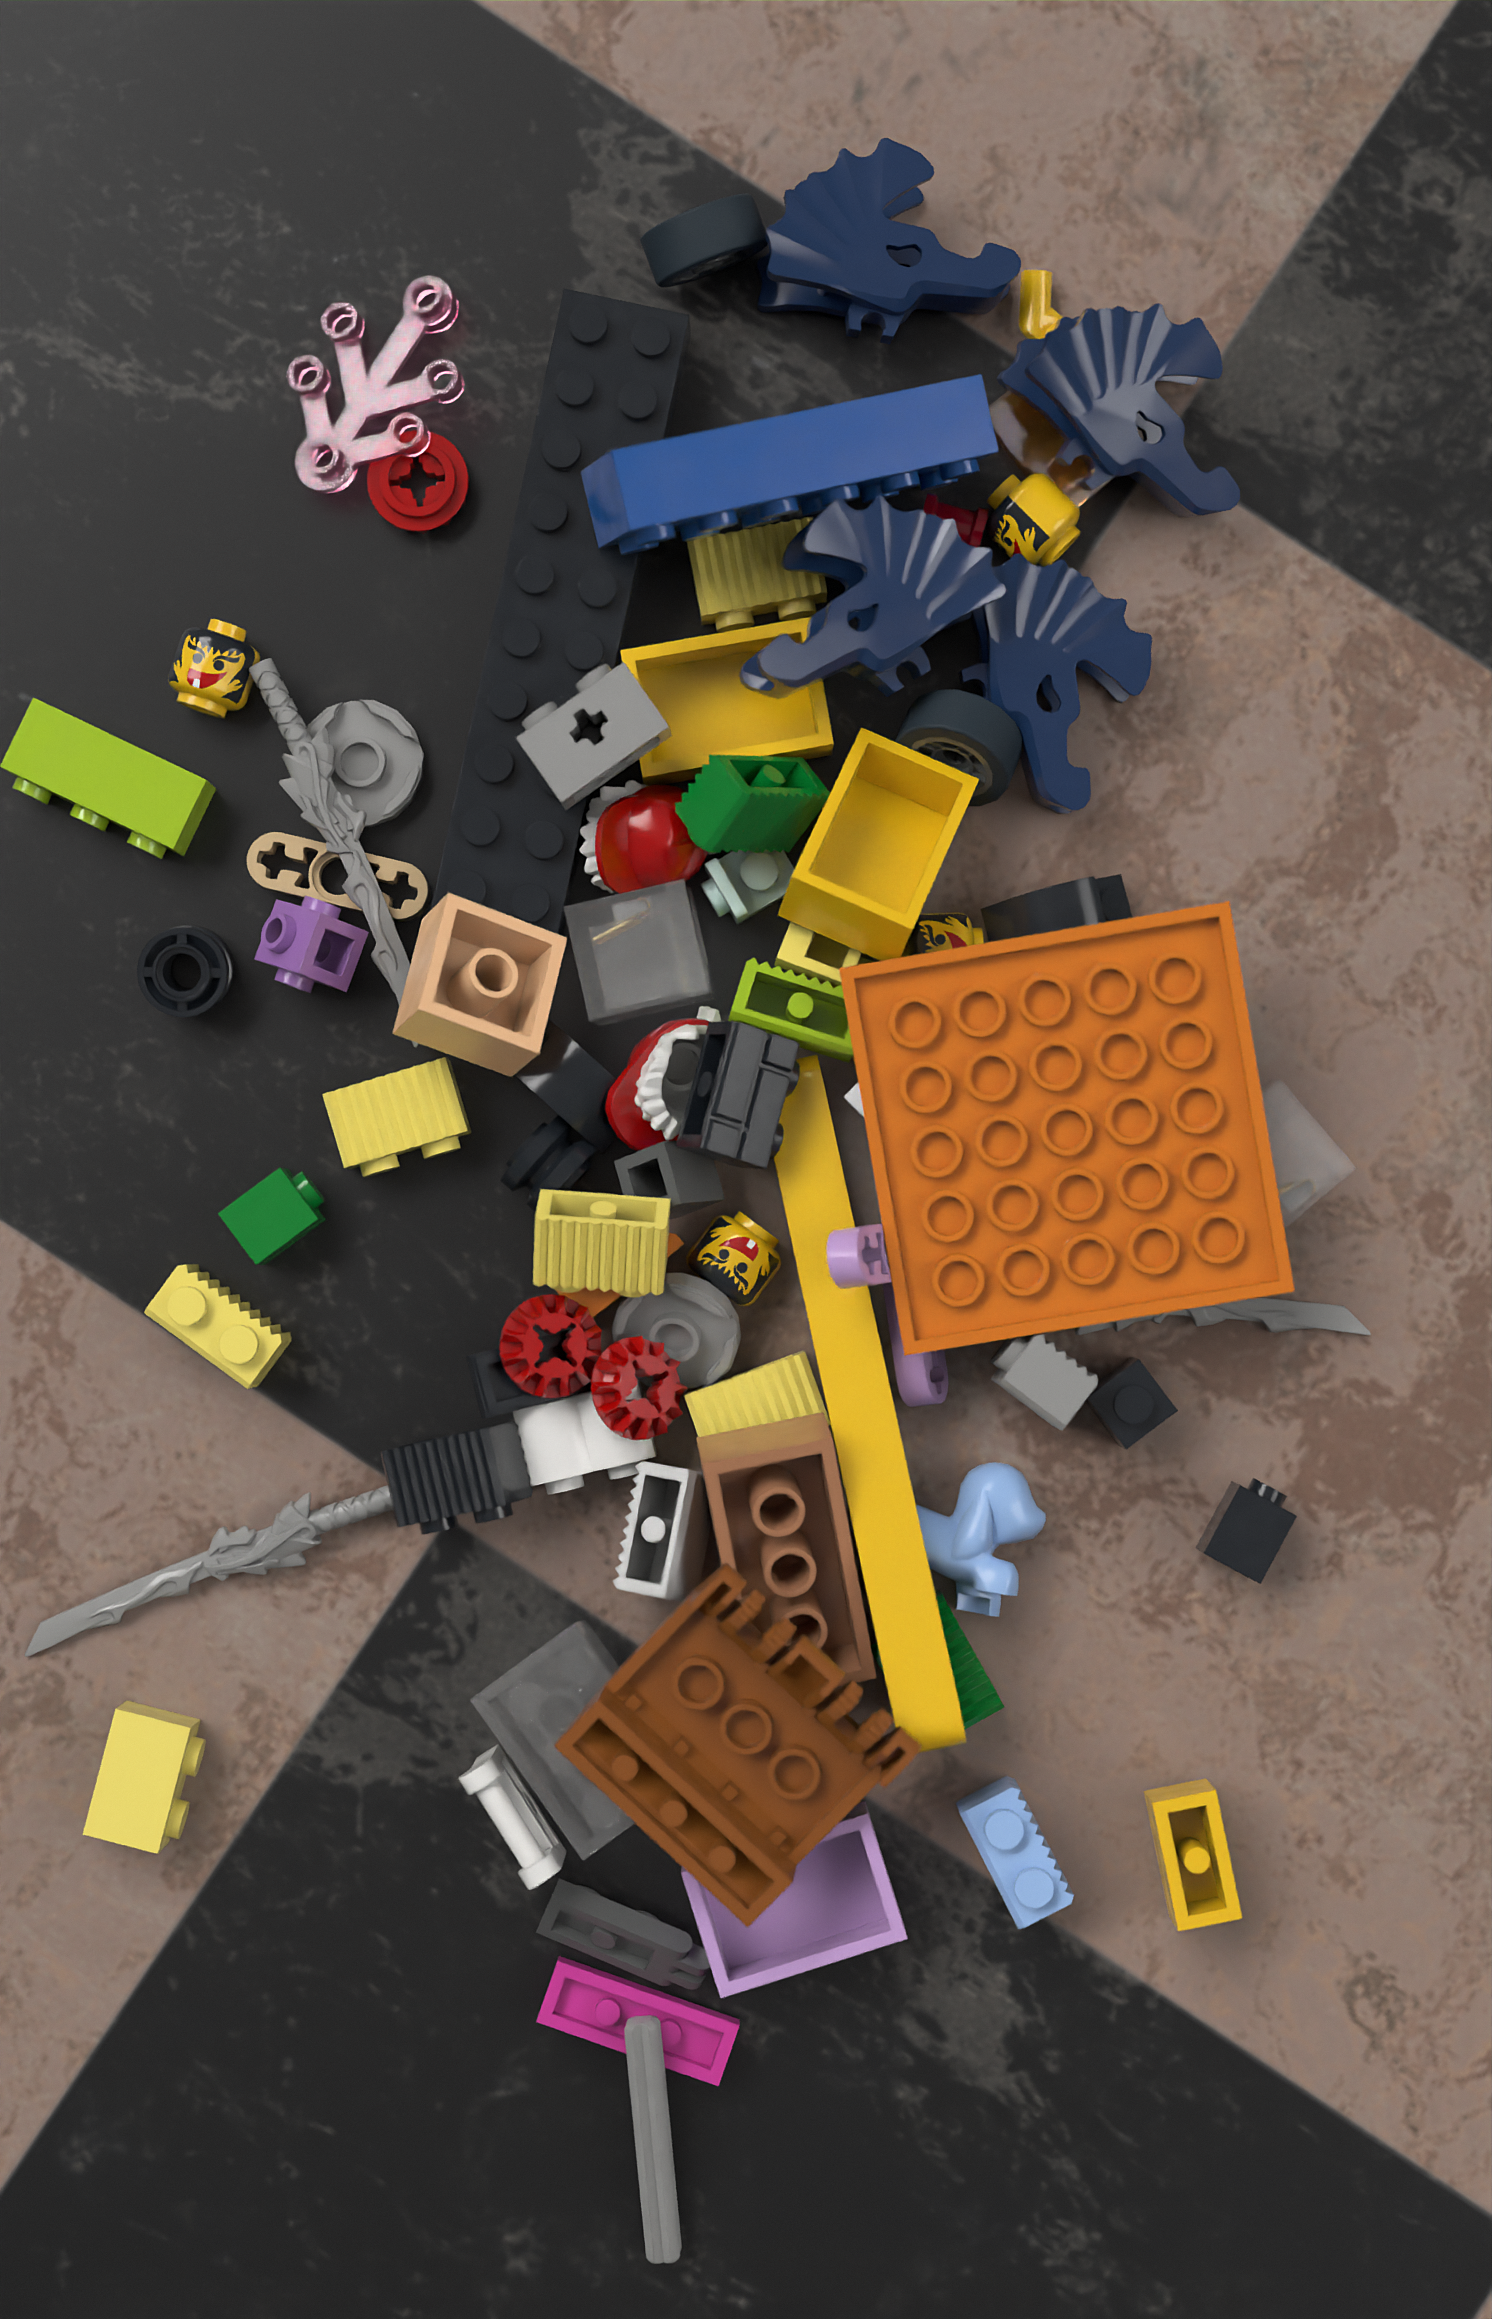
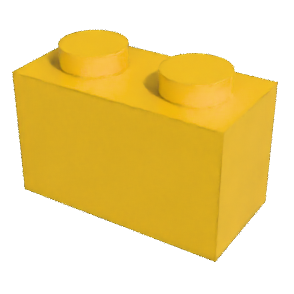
[1144,1778,1242,1932]

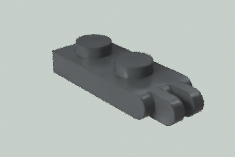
[536,1878,711,1990]

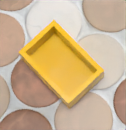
[620,617,834,785]
[778,727,979,961]

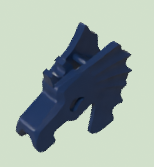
[755,138,1021,345]
[996,303,1240,518]
[739,495,1007,699]
[958,553,1152,814]

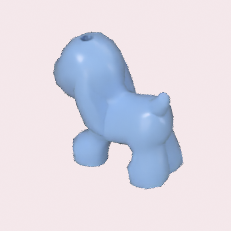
[915,1462,1046,1617]

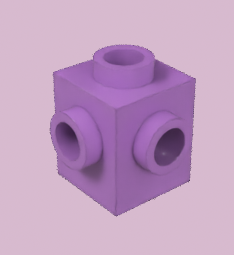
[254,896,369,993]

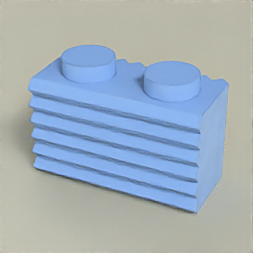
[956,1776,1074,1929]

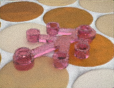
[287,276,465,493]

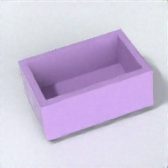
[681,1802,907,1998]

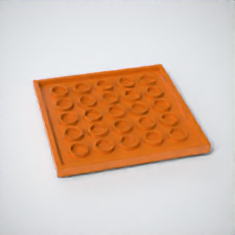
[839,901,1295,1356]

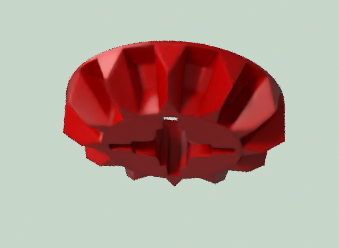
[367,430,469,534]
[500,1294,602,1398]
[591,1336,688,1441]

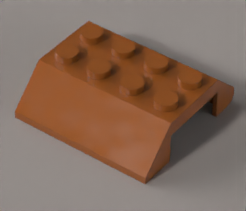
[553,1562,922,1928]

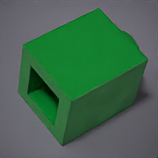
[218,1167,326,1265]

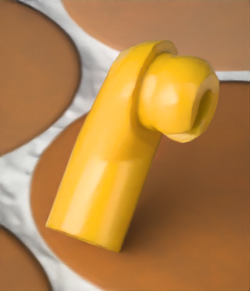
[1019,270,1063,339]

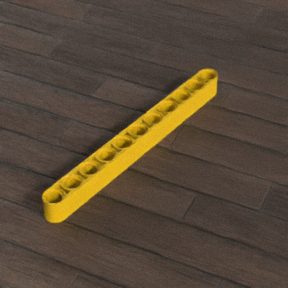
[773,1055,967,1753]

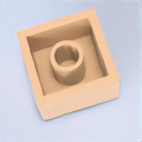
[392,893,567,1077]

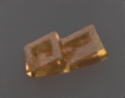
[989,391,1113,506]

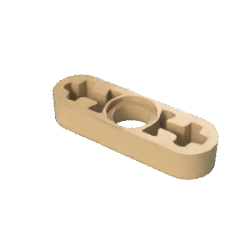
[247,832,431,922]

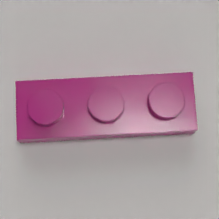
[536,1956,740,2086]

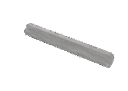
[624,2015,682,2264]

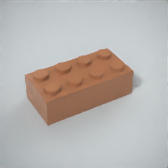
[696,1412,876,1687]

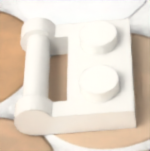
[458,1744,567,1890]

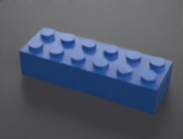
[581,374,999,555]

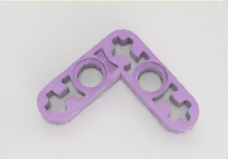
[827,1224,948,1407]

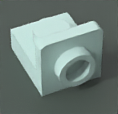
[700,850,795,924]

